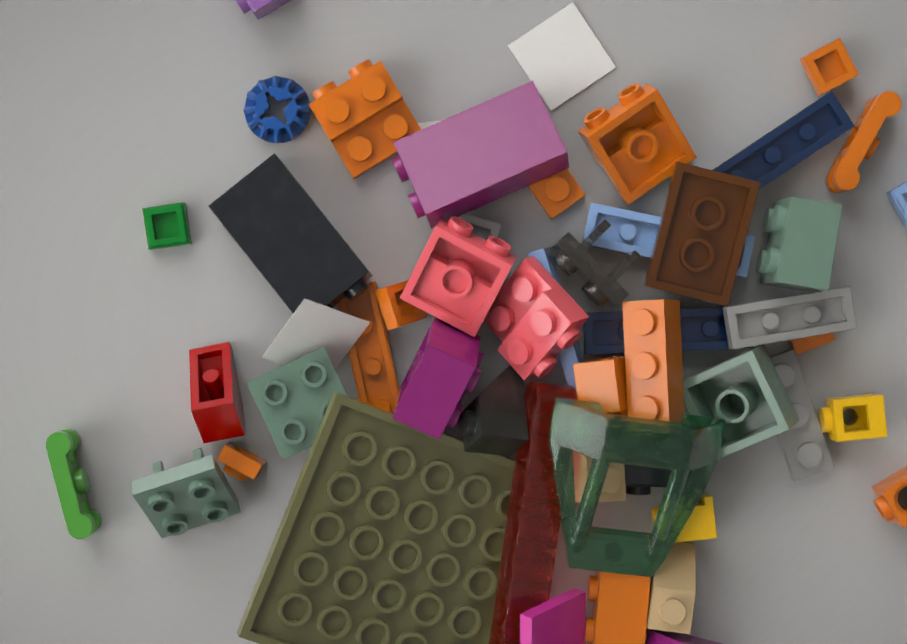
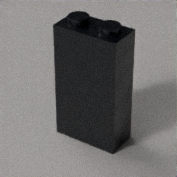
[208,153,373,313]

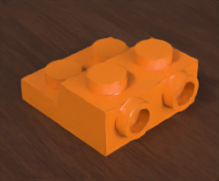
[309,59,421,179]
[578,83,697,205]

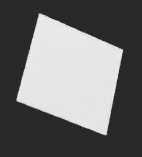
[508,2,616,111]
[262,298,370,369]

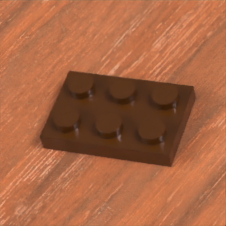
[644,162,761,306]

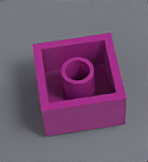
[392,316,484,439]

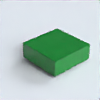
[142,202,192,250]

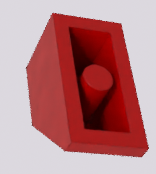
[189,342,245,444]

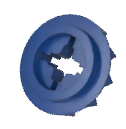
[243,75,311,143]

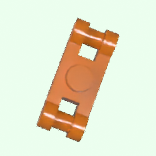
[825,91,902,193]

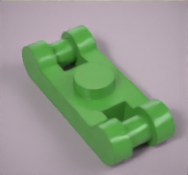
[46,429,102,539]

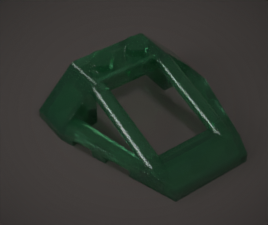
[548,397,726,577]

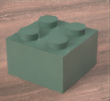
[756,196,843,292]
[683,344,799,461]

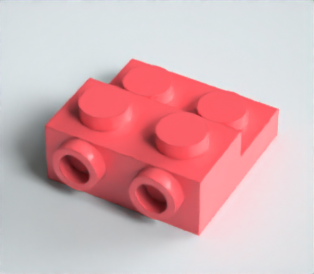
[400,216,517,337]
[484,256,589,380]

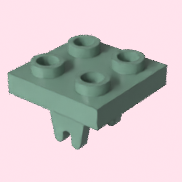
[246,347,347,460]
[131,448,241,538]

